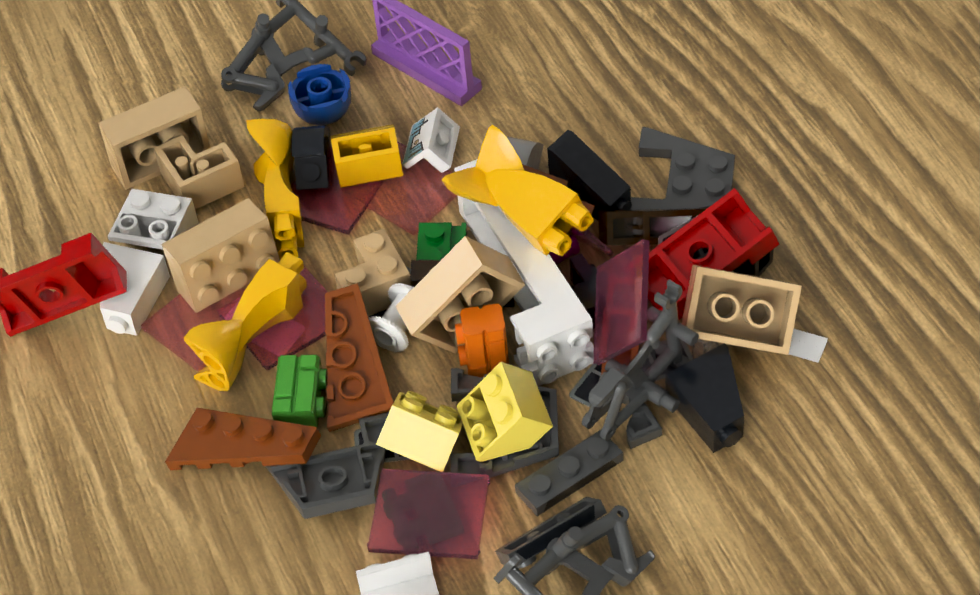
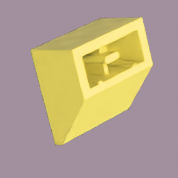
[456,362,553,462]
[376,391,463,473]

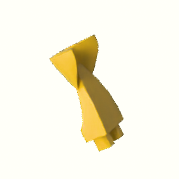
[246,119,305,259]
[442,125,594,256]
[184,252,307,391]

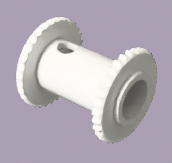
[369,283,414,352]

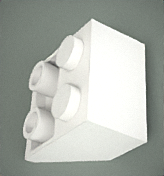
[108,189,199,250]

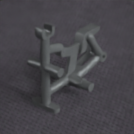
[221,0,367,111]
[582,279,699,441]
[493,505,655,595]

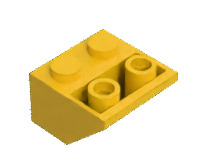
[331,124,403,188]

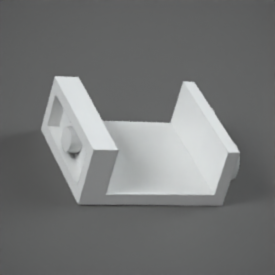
[356,552,439,595]

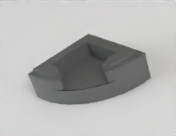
[626,403,662,449]

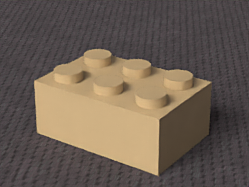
[98,86,210,190]
[161,198,280,313]
[396,236,525,354]
[682,265,802,355]

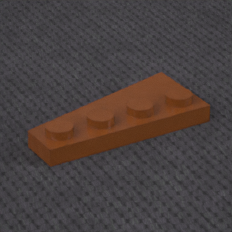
[325,283,394,432]
[165,408,321,470]

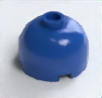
[288,64,351,126]

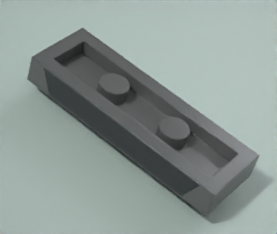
[515,430,623,516]
[495,497,607,569]

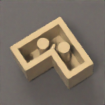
[154,135,244,209]
[335,228,412,316]

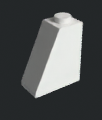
[100,242,170,336]

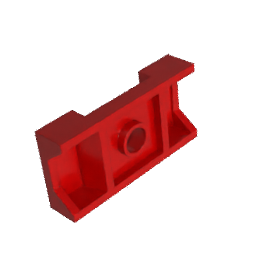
[626,188,780,320]
[0,233,127,337]

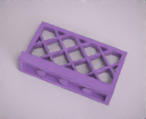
[371,0,482,106]

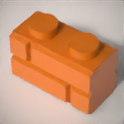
[455,303,509,377]

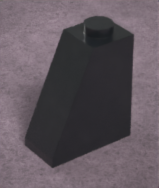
[547,130,632,221]
[665,343,744,453]

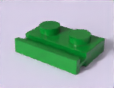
[416,222,467,261]

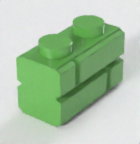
[272,355,327,428]

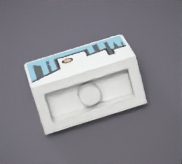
[402,107,460,173]

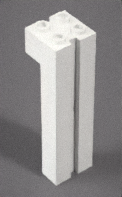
[454,159,594,386]

